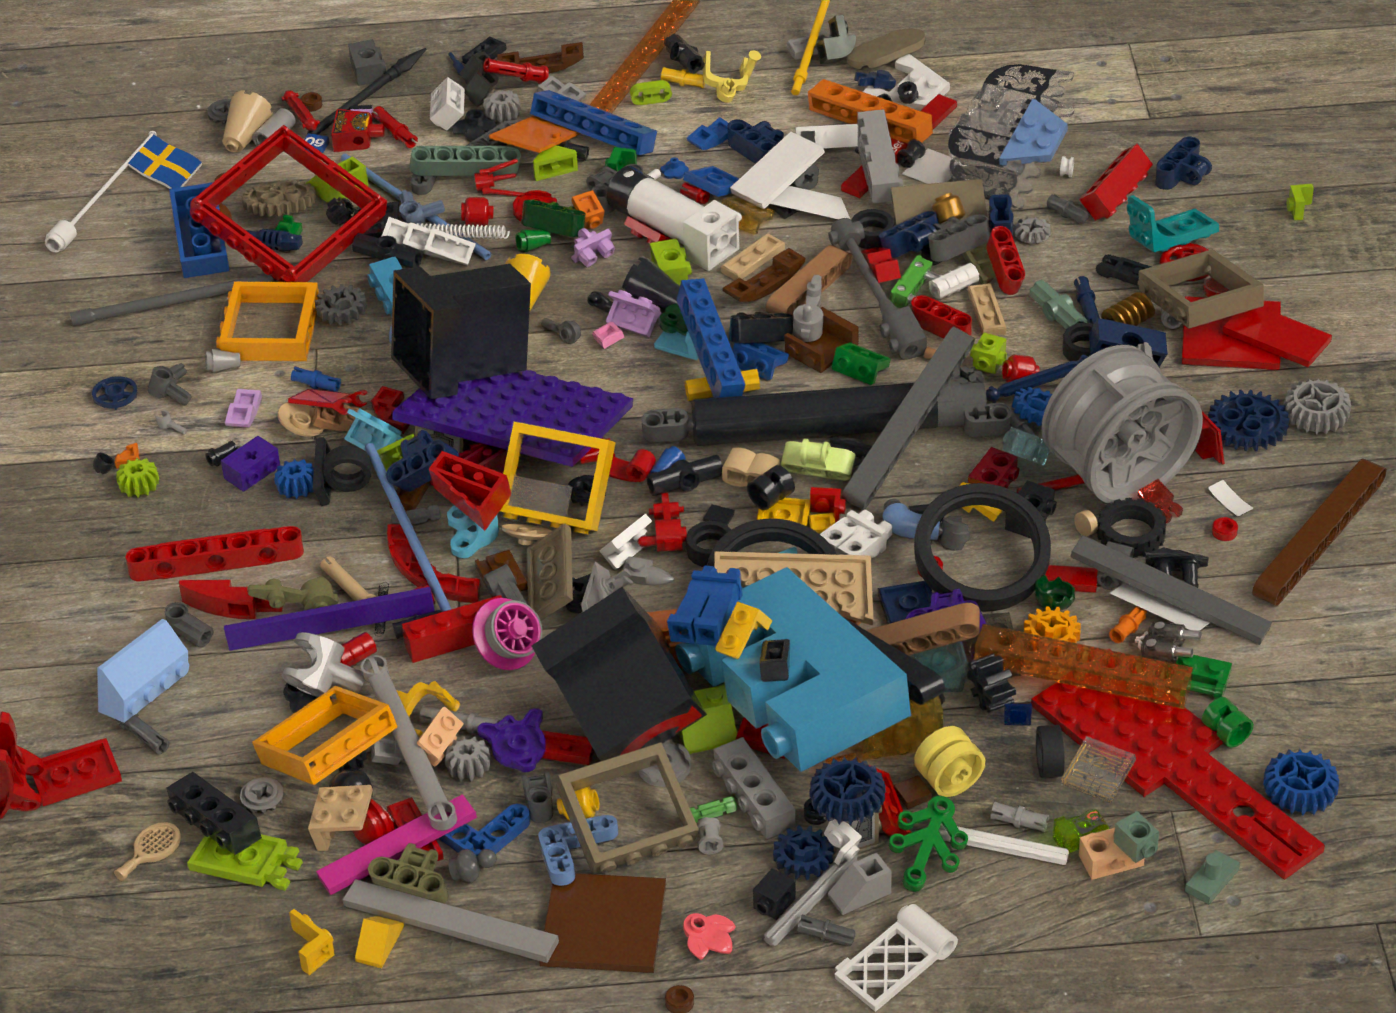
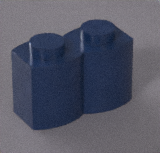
[989,194,1014,236]

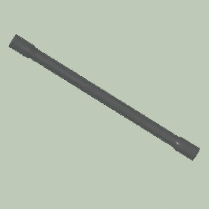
[70,273,278,326]

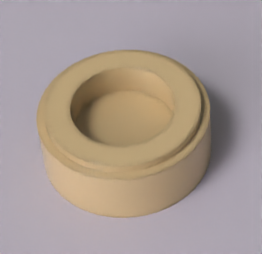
[1074,510,1098,537]

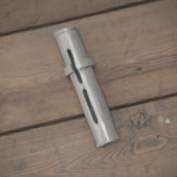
[420,705,501,734]

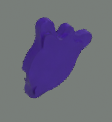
[477,708,546,772]

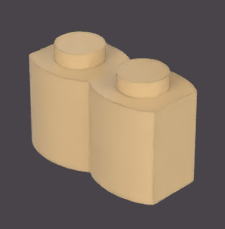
[722,448,779,487]

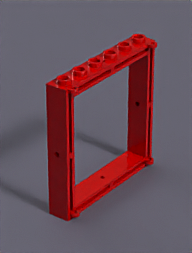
[190,125,387,282]

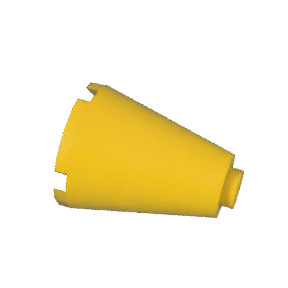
[505,254,551,311]

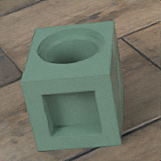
[1114,811,1159,863]

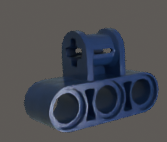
[727,119,784,164]
[1155,136,1212,190]
[879,211,939,258]
[386,430,459,492]

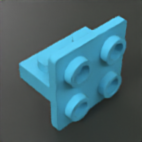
[344,408,403,451]

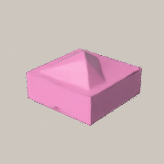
[592,322,624,349]

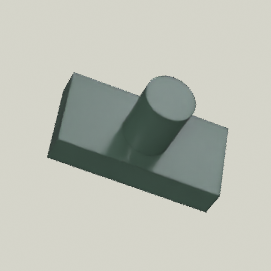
[1185,850,1240,905]

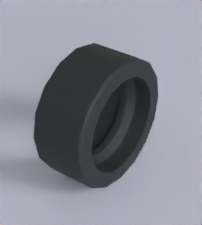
[851,209,894,249]
[1062,323,1094,361]
[324,445,371,492]
[686,521,731,567]
[1036,725,1065,778]

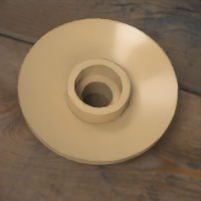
[278,402,324,437]
[502,524,552,545]

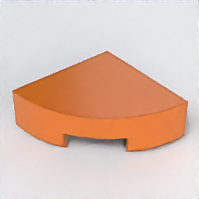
[115,443,140,469]

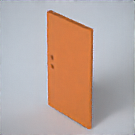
[489,115,581,153]

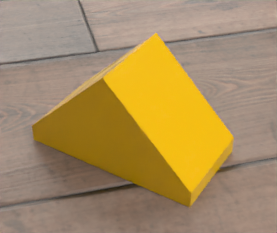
[355,916,404,969]

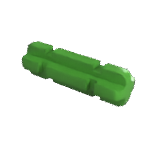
[690,796,737,823]

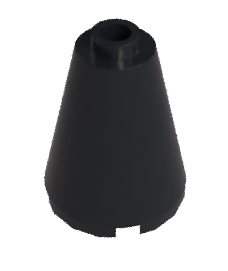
[622,256,680,310]

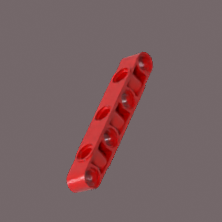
[125,526,304,581]

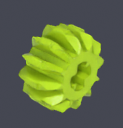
[116,457,159,498]

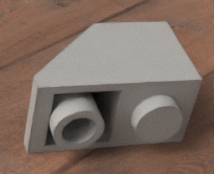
[828,853,891,915]

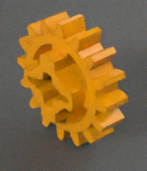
[1023,606,1081,656]

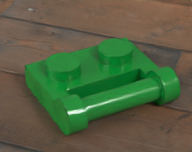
[1169,655,1232,699]

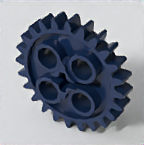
[1208,390,1289,451]

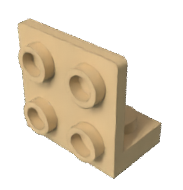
[308,785,373,851]

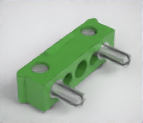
[889,255,939,308]

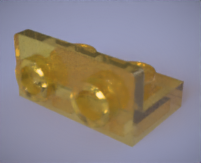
[722,196,775,235]

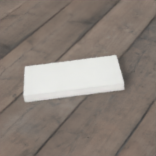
[730,132,825,209]

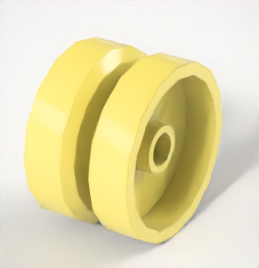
[914,726,985,797]

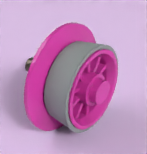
[472,598,542,670]

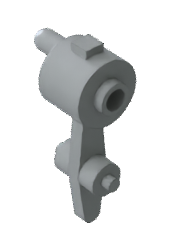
[793,275,823,342]

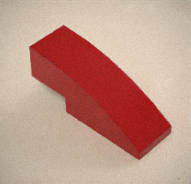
[861,246,901,283]

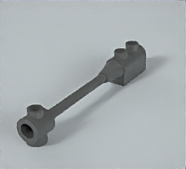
[828,218,927,359]

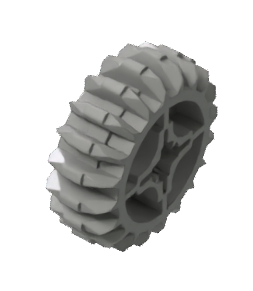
[1284,378,1351,435]

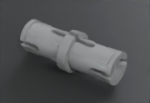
[991,802,1049,832]

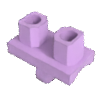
[571,228,615,267]

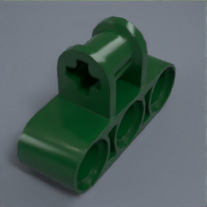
[521,200,586,237]

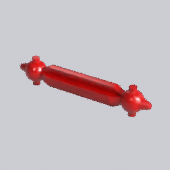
[281,90,320,131]

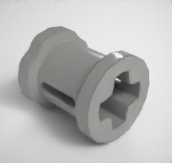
[697,817,723,855]

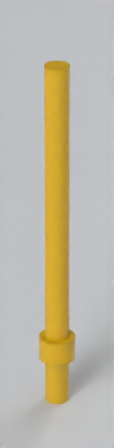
[791,0,830,95]

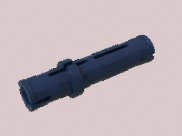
[1074,276,1100,324]

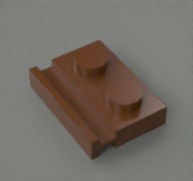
[475,550,528,597]

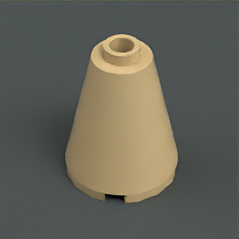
[222,90,273,152]

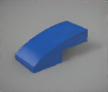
[687,117,728,150]

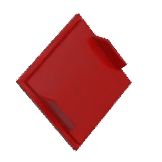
[1195,411,1225,465]

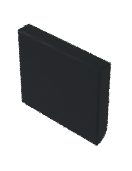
[703,504,735,526]

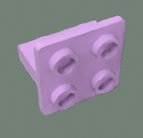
[606,290,662,338]

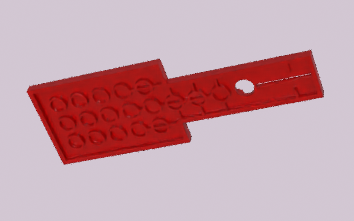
[1031,649,1325,880]

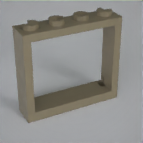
[1138,249,1264,328]
[556,743,699,874]

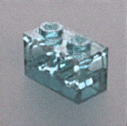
[1002,427,1050,466]

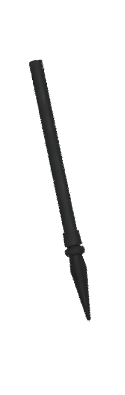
[307,48,427,135]

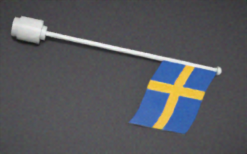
[45,131,202,253]

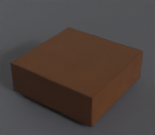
[894,775,932,809]

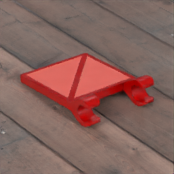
[288,389,367,415]

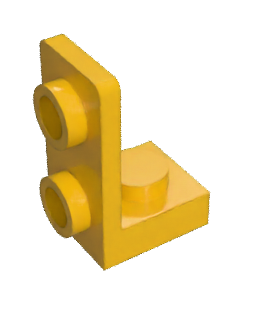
[715,601,772,659]
[289,909,335,975]

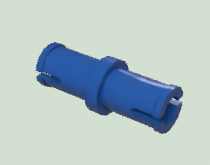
[291,366,341,392]

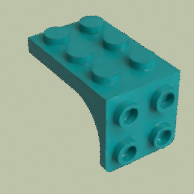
[1126,195,1219,252]

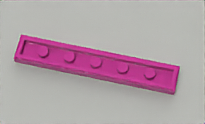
[316,794,477,895]

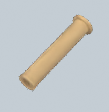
[320,556,376,601]

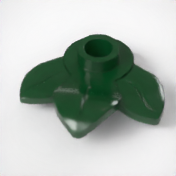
[659,304,688,336]

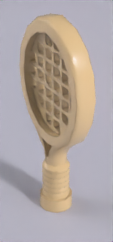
[114,822,181,881]

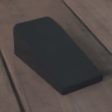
[760,639,790,682]

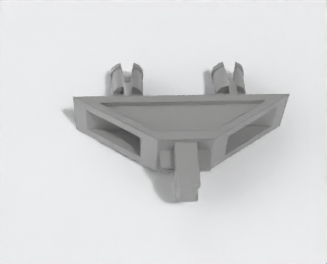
[581,562,633,613]

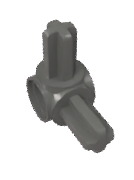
[148,363,192,405]

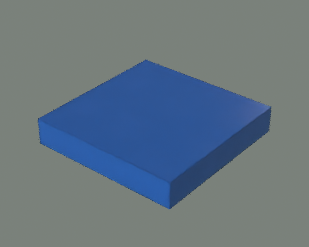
[683,166,739,197]

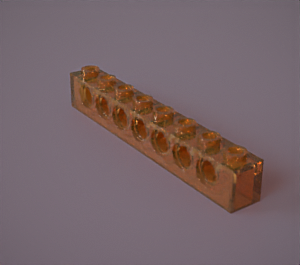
[974,624,1193,709]

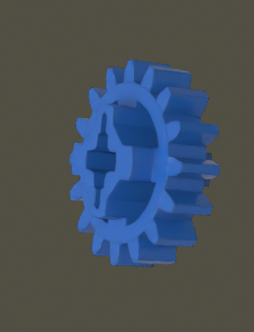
[1011,387,1052,426]

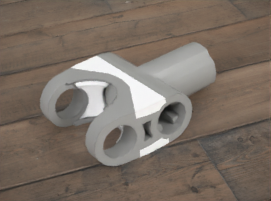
[281,632,365,697]

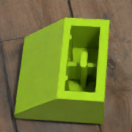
[306,156,369,203]

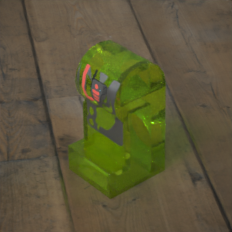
[1053,809,1110,853]

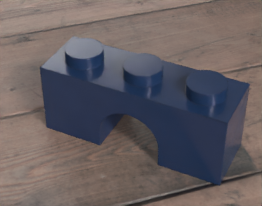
[1089,318,1168,368]

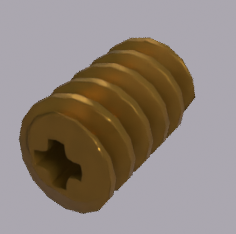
[1101,292,1155,326]

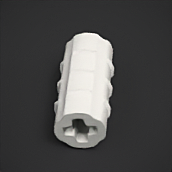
[929,263,979,300]

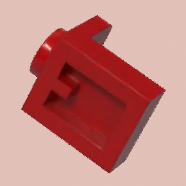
[810,487,846,523]

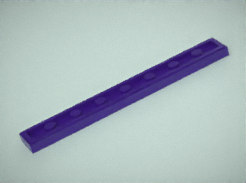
[224,587,435,651]

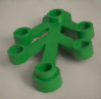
[888,796,968,892]

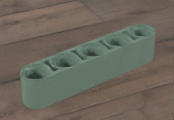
[409,146,521,176]

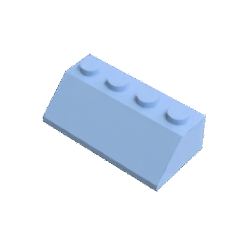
[97,619,189,723]

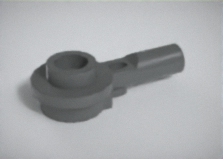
[541,318,581,344]

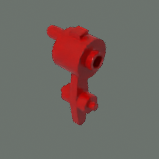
[637,493,687,552]

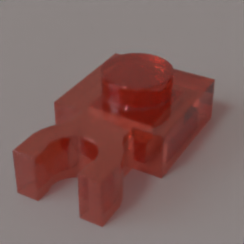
[1137,479,1183,523]

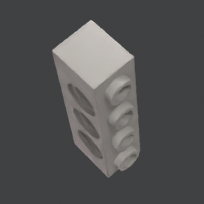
[712,737,796,839]

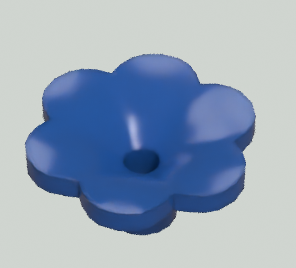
[660,157,689,179]

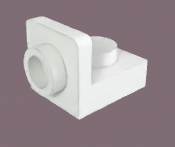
[824,819,862,866]

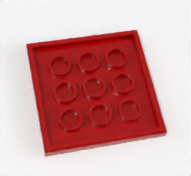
[1182,296,1281,370]

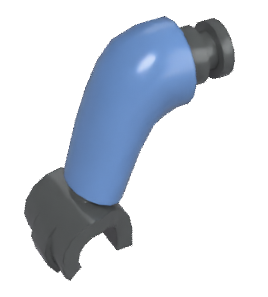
[882,499,970,550]

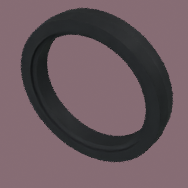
[914,483,1051,612]
[707,518,837,567]

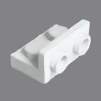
[599,514,652,570]

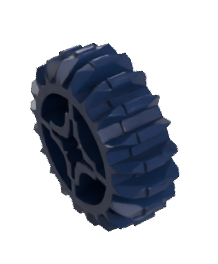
[809,756,886,826]

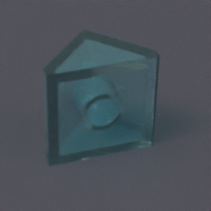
[913,641,969,692]

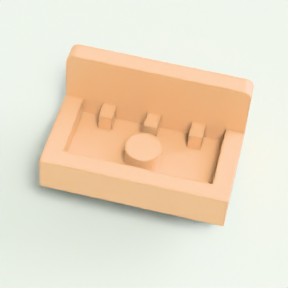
[417,707,464,767]

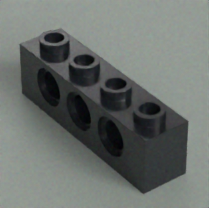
[166,771,262,855]

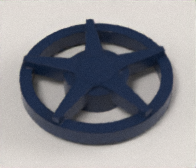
[92,376,138,410]

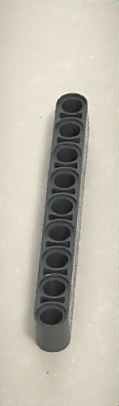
[841,326,975,510]

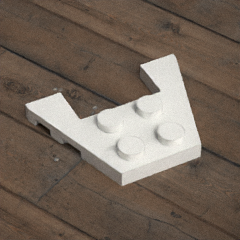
[862,54,950,111]

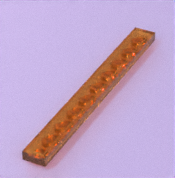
[590,0,700,114]

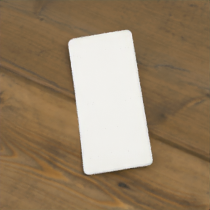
[1208,480,1253,516]

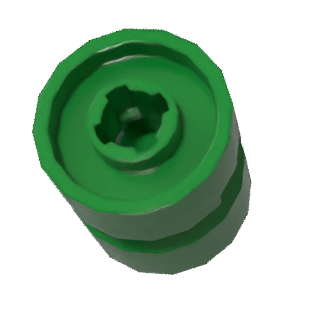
[1202,697,1254,748]

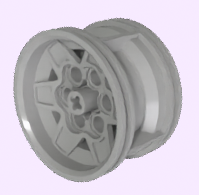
[1042,345,1203,504]

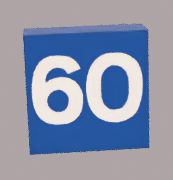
[303,133,330,154]

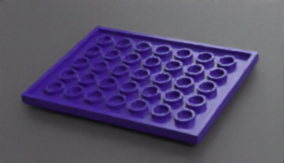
[393,370,633,467]

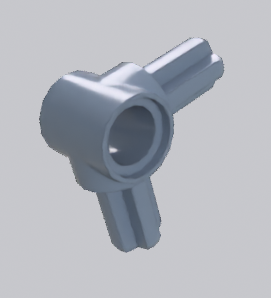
[399,190,445,225]

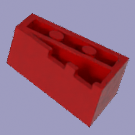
[429,451,512,531]

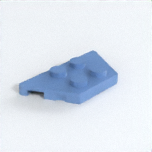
[999,99,1068,165]

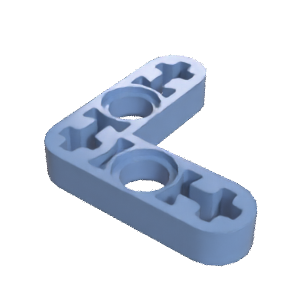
[538,815,618,886]

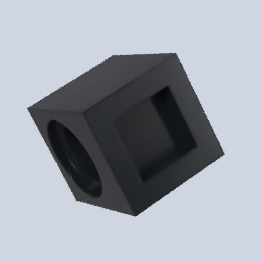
[753,868,796,920]

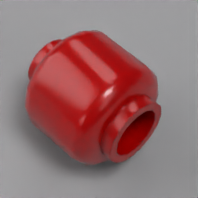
[461,197,494,227]
[1002,354,1040,383]

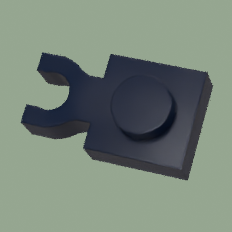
[854,70,896,89]

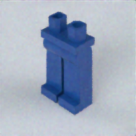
[667,566,743,646]

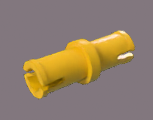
[661,67,705,88]

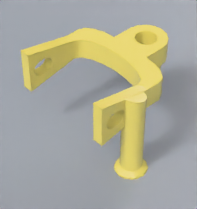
[703,50,761,103]

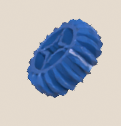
[1263,748,1339,816]

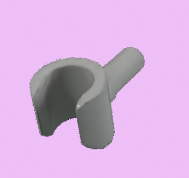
[155,410,187,435]

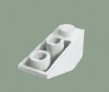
[795,124,858,148]

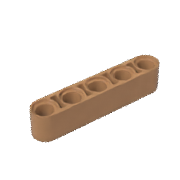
[766,245,852,315]
[866,603,980,656]

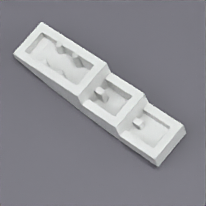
[381,217,476,266]

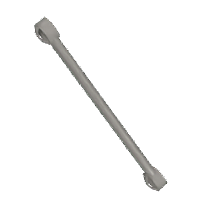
[361,655,457,831]

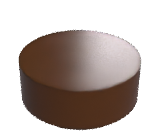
[300,92,323,112]
[665,985,694,1013]

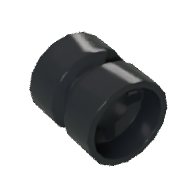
[747,465,795,511]

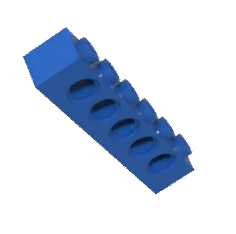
[530,90,657,155]
[677,278,745,398]

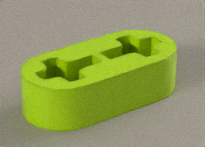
[630,80,672,105]

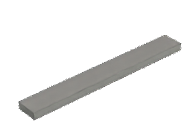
[343,879,559,963]

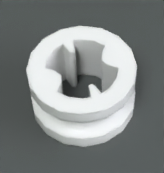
[1060,156,1074,177]

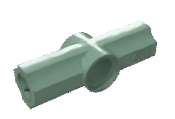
[1029,279,1087,329]

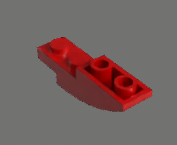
[179,580,284,620]

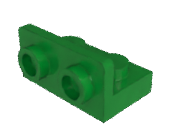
[831,343,891,385]

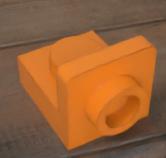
[572,190,605,229]

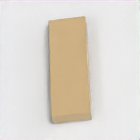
[721,233,785,280]
[968,283,1006,336]

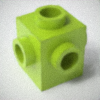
[970,332,1007,374]

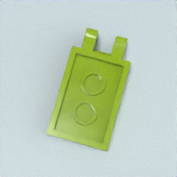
[187,834,303,891]

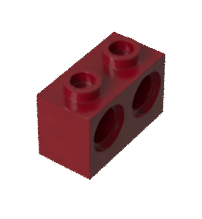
[968,447,1020,489]

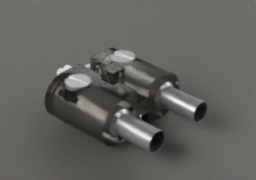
[1135,622,1202,661]

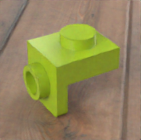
[1287,184,1314,220]

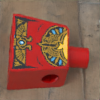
[331,109,385,152]

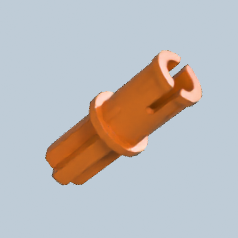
[1109,606,1147,644]

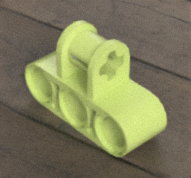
[780,438,855,481]

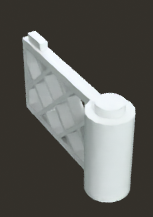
[835,904,958,1012]

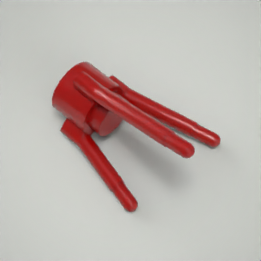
[475,159,525,197]

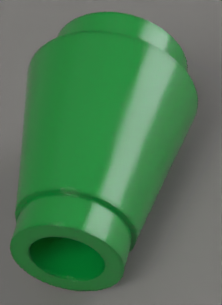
[515,230,551,252]

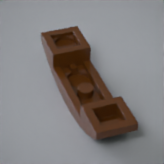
[497,42,584,73]
[723,248,806,302]

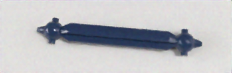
[986,355,1088,403]

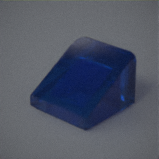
[1004,703,1032,726]

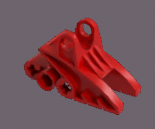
[0,711,44,819]

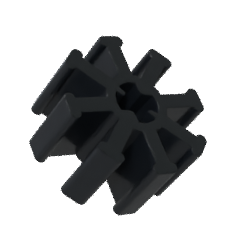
[966,653,1016,713]

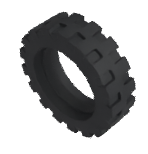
[1097,498,1166,558]

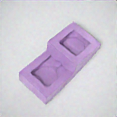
[225,389,262,428]

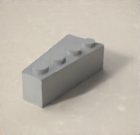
[857,109,903,203]

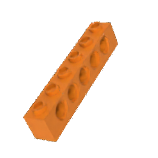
[808,79,933,143]

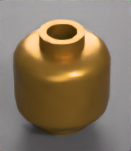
[932,192,966,224]

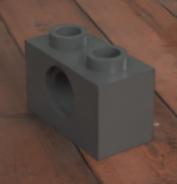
[348,39,386,86]

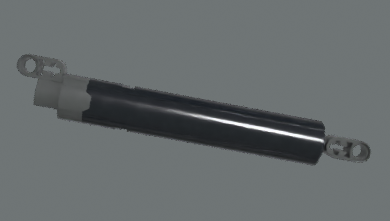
[642,380,1012,446]

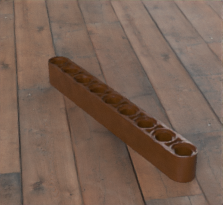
[1252,458,1387,606]

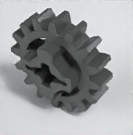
[315,284,367,325]

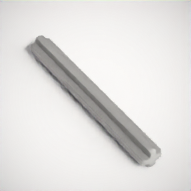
[764,854,858,947]

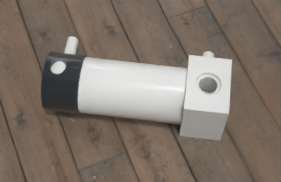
[607,166,742,271]

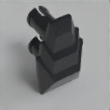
[1145,547,1209,588]

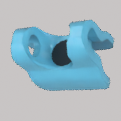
[447,505,499,558]

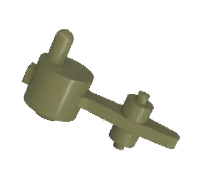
[247,576,339,610]

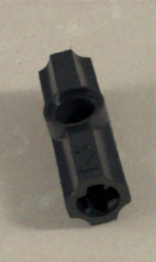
[664,34,705,74]
[352,233,423,268]
[646,454,723,496]

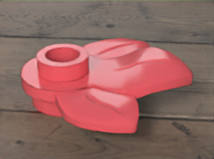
[683,913,736,960]

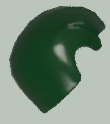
[1035,575,1075,611]

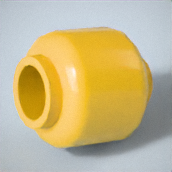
[557,786,600,822]

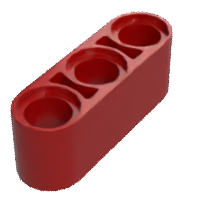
[986,226,1025,295]
[911,295,972,339]

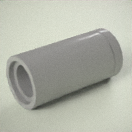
[252,108,296,146]

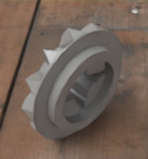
[1014,216,1051,244]
[240,777,284,814]

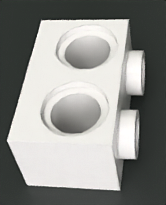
[430,77,465,131]

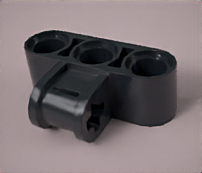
[729,312,793,343]

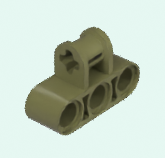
[368,843,449,904]

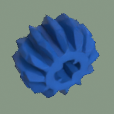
[274,458,314,499]

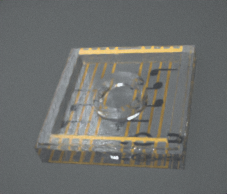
[1061,736,1136,803]

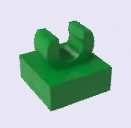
[274,215,303,235]

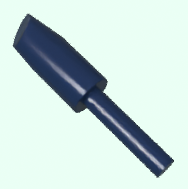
[448,52,464,76]

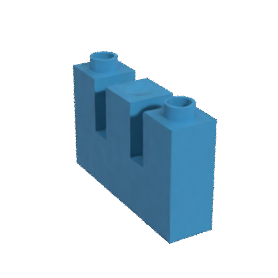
[675,567,911,772]

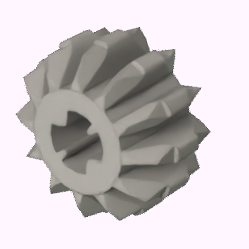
[483,89,521,124]
[445,736,491,781]

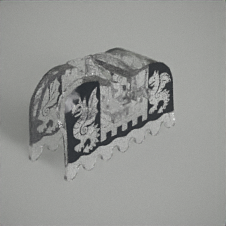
[948,64,1075,210]

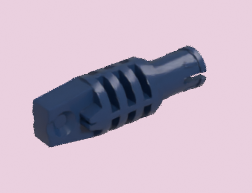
[246,229,303,251]

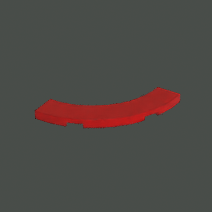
[387,524,481,603]

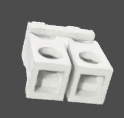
[820,510,892,558]

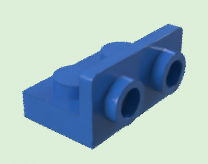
[732,342,789,380]

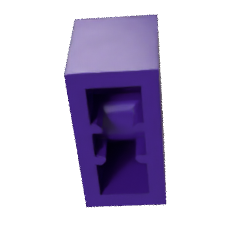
[221,436,280,492]

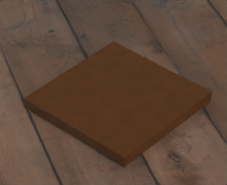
[539,873,666,973]

